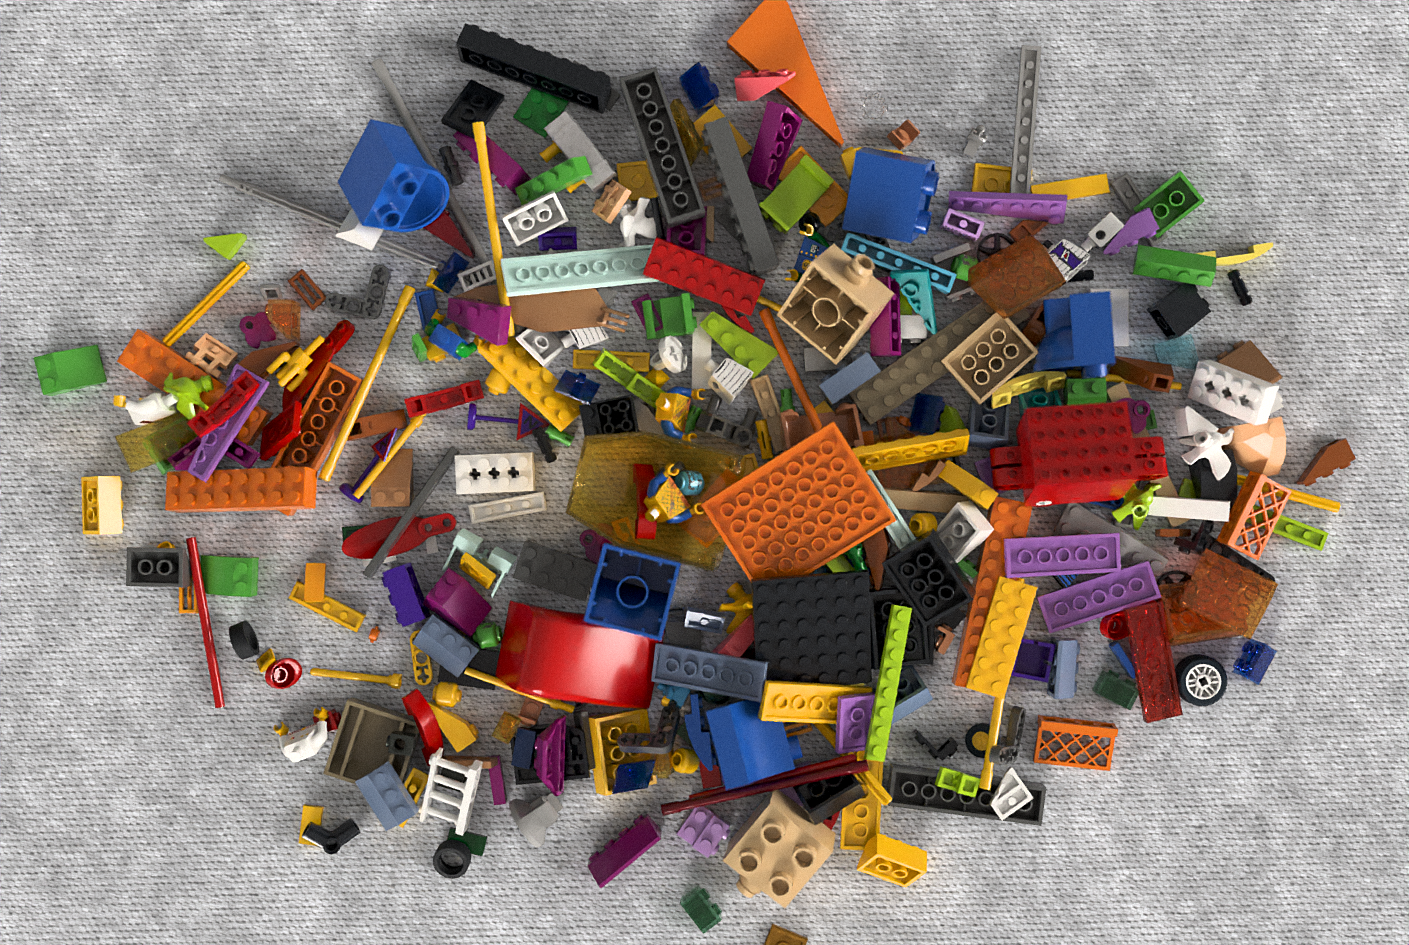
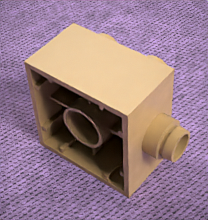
[777,244,894,365]
[723,790,836,908]

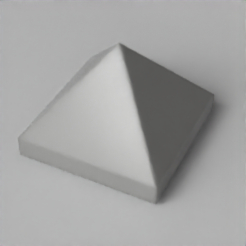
[260,283,283,300]

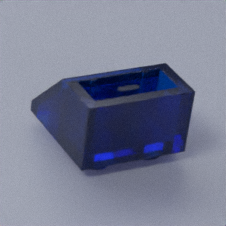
[679,62,720,115]
[907,393,945,435]
[1233,639,1277,685]

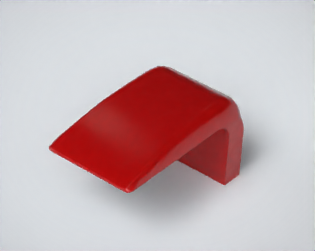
[495,600,665,710]

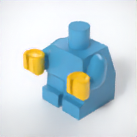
[657,683,691,709]

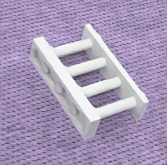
[419,747,483,836]

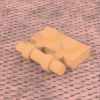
[591,179,632,225]
[185,333,238,379]

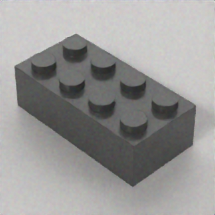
[513,540,598,602]

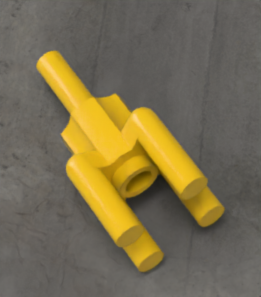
[266,335,325,392]

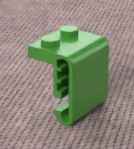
[642,293,697,340]

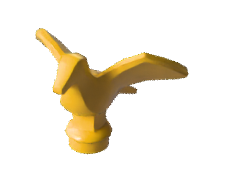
[718,582,753,634]

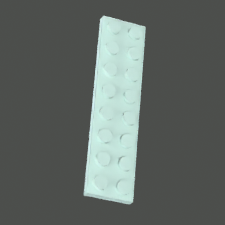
[501,244,659,297]

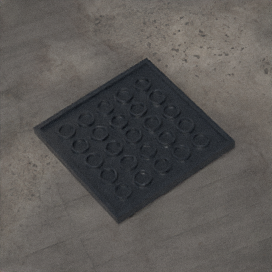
[751,570,872,685]

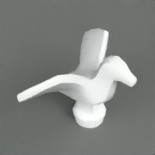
[618,197,666,247]
[1179,428,1234,480]

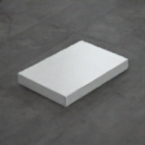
[1089,289,1129,347]

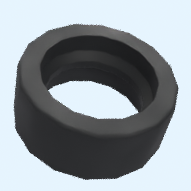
[229,621,259,660]
[433,839,471,879]

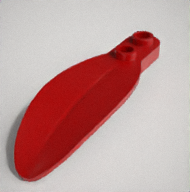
[282,320,355,410]
[342,513,457,559]

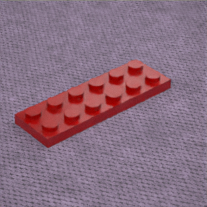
[643,237,765,316]

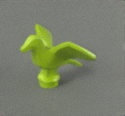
[164,373,214,420]
[1111,482,1162,531]

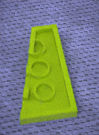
[699,311,778,379]

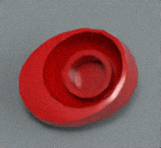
[1100,610,1135,640]
[265,658,302,689]

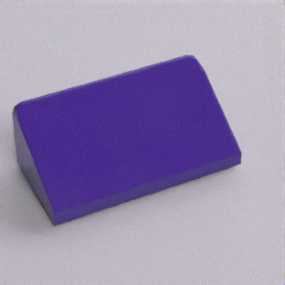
[538,227,577,251]

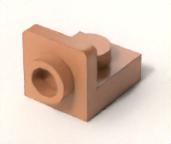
[887,119,920,150]
[934,623,955,655]
[517,697,544,726]

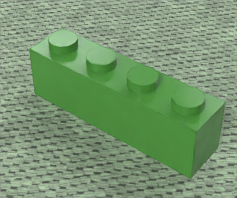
[515,156,592,206]
[1133,245,1217,287]

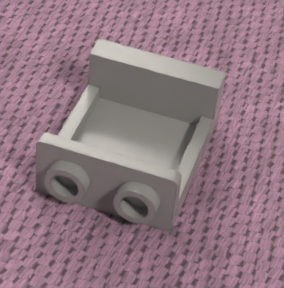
[930,242,985,303]

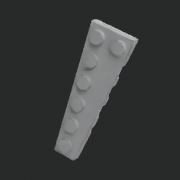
[1054,503,1169,576]

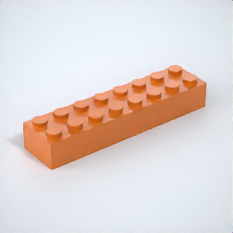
[117,329,273,446]
[271,362,363,516]
[165,467,317,513]

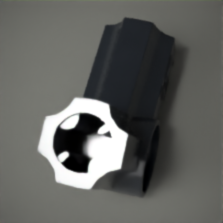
[302,818,361,854]

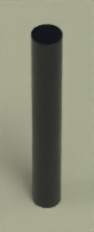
[650,197,665,240]

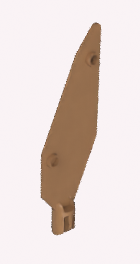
[453,285,630,333]

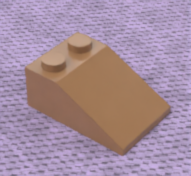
[371,449,414,507]

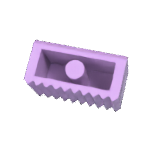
[939,208,985,242]

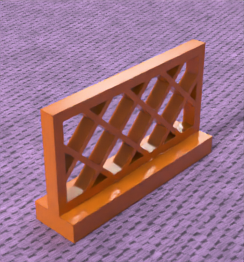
[1216,471,1292,560]
[1033,715,1118,771]

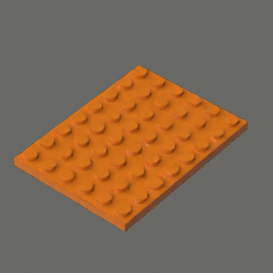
[701,420,897,582]

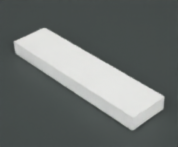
[692,312,712,389]
[468,491,547,524]
[1148,495,1230,522]

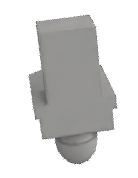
[962,125,988,159]

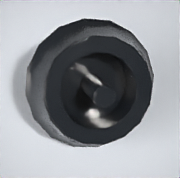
[799,212,820,232]

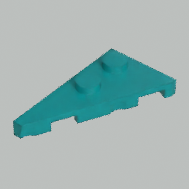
[890,269,938,334]

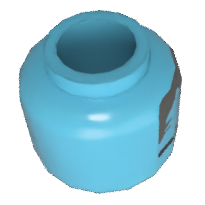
[675,470,705,496]

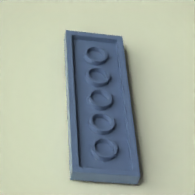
[651,642,768,702]

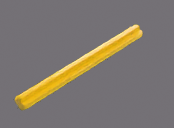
[162,261,250,346]
[1237,474,1340,512]
[813,723,892,806]

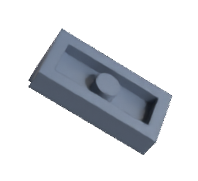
[684,607,726,634]

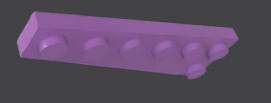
[948,191,1067,225]
[187,364,270,482]

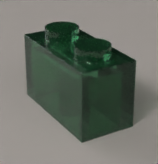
[1092,670,1141,710]
[680,885,722,934]

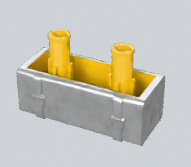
[539,111,618,194]

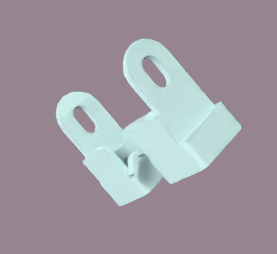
[442,528,517,598]

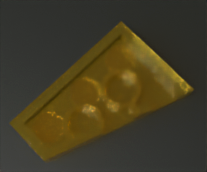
[670,98,704,167]

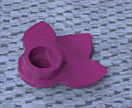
[239,312,276,349]
[1117,398,1151,434]
[579,526,614,563]

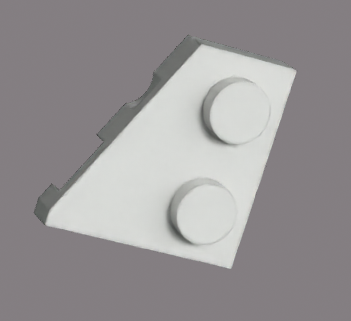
[989,766,1033,820]

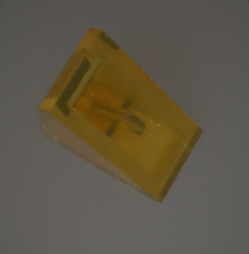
[491,711,522,745]

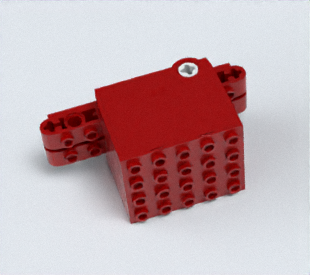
[989,401,1168,507]

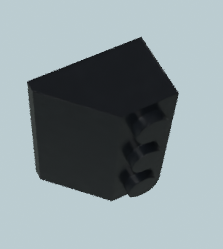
[793,756,865,825]

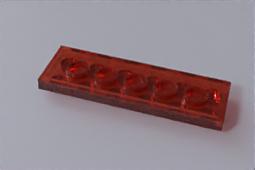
[1123,601,1183,723]

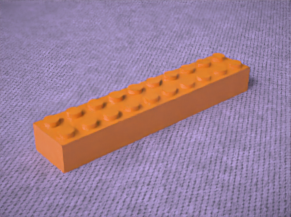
[952,497,1032,687]

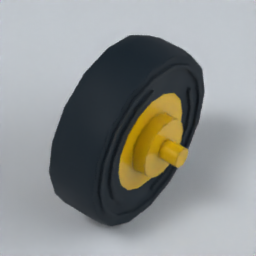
[965,723,1000,758]

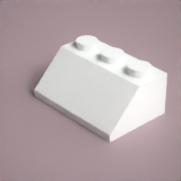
[501,190,569,246]

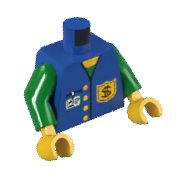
[785,223,830,282]
[424,309,486,361]

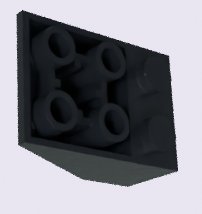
[579,395,639,443]

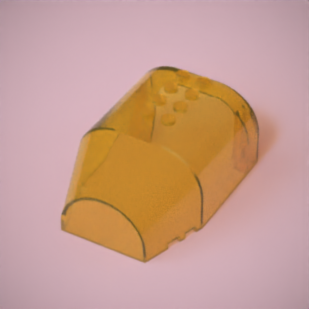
[565,431,746,572]

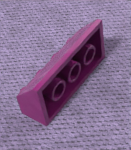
[587,813,662,889]

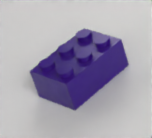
[381,562,431,627]

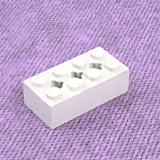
[1187,360,1279,425]
[455,452,536,494]

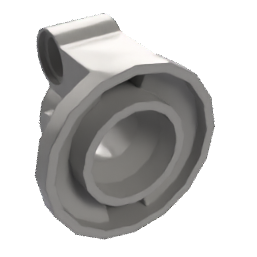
[509,792,563,848]

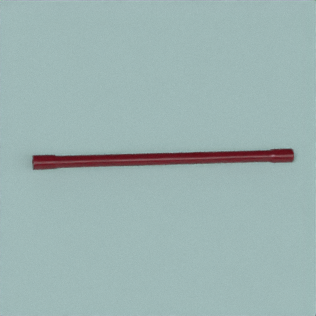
[661,759,869,816]

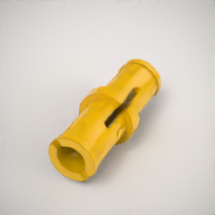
[755,419,774,459]

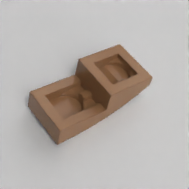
[910,460,946,491]

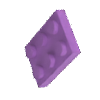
[835,692,875,754]

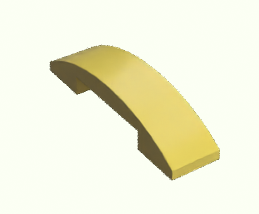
[1196,242,1273,266]
[991,371,1066,409]

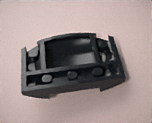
[510,723,590,785]

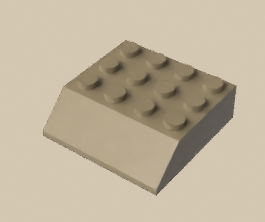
[323,697,420,785]

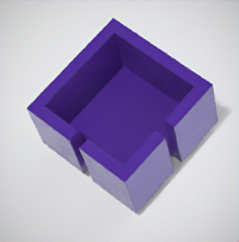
[1011,637,1055,683]

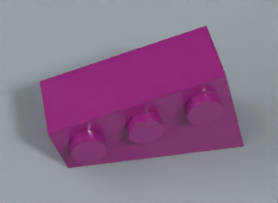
[447,297,511,346]

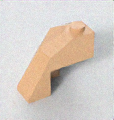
[1217,416,1286,476]

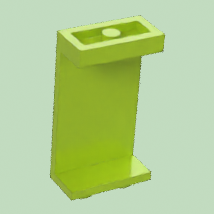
[758,154,834,234]

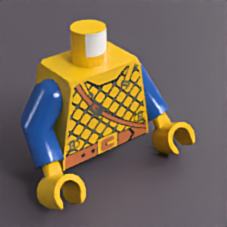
[655,386,706,446]
[644,463,705,524]

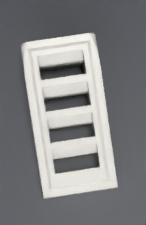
[457,260,496,292]

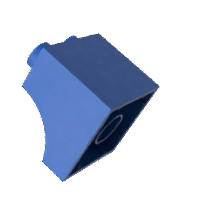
[584,542,681,641]
[706,699,803,790]

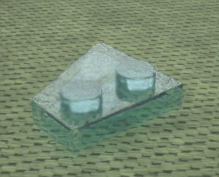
[1152,334,1199,370]

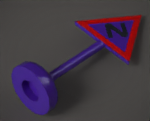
[467,403,550,441]
[339,428,398,503]

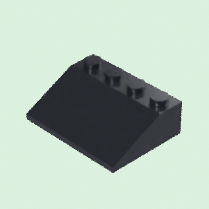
[881,529,976,627]
[869,587,930,670]

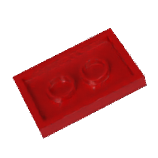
[259,400,302,461]

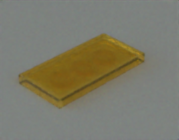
[115,412,202,473]

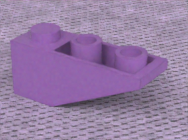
[1103,207,1159,256]

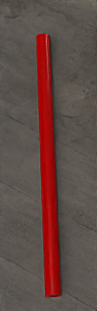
[186,537,225,708]
[689,753,857,799]

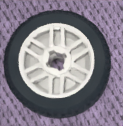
[1173,654,1228,706]

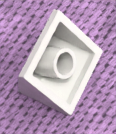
[336,208,384,250]
[516,328,565,368]
[1174,405,1218,436]

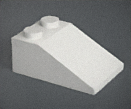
[936,501,994,563]

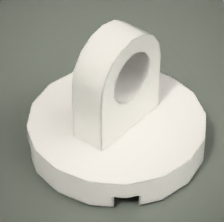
[650,336,687,373]

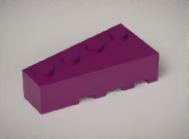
[747,101,803,191]
[453,131,531,195]

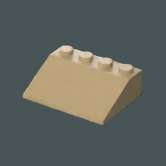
[941,309,1038,405]

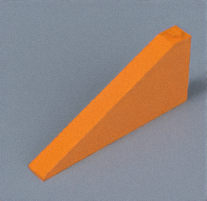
[727,0,844,148]

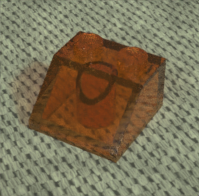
[265,299,301,342]

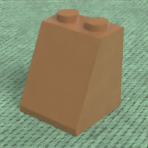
[1215,340,1283,384]

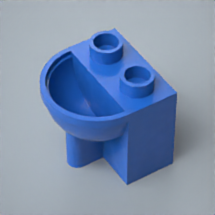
[338,119,450,232]
[842,147,939,243]
[1033,291,1115,379]

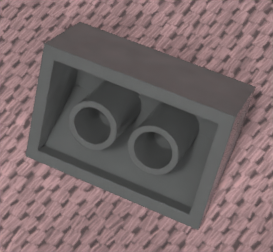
[126,547,192,587]

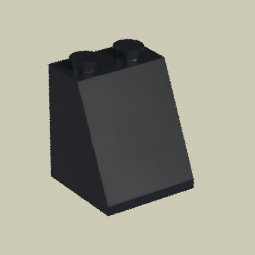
[1146,283,1211,340]

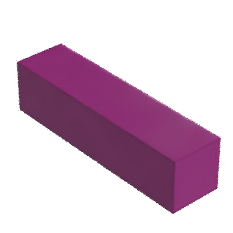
[488,755,507,805]

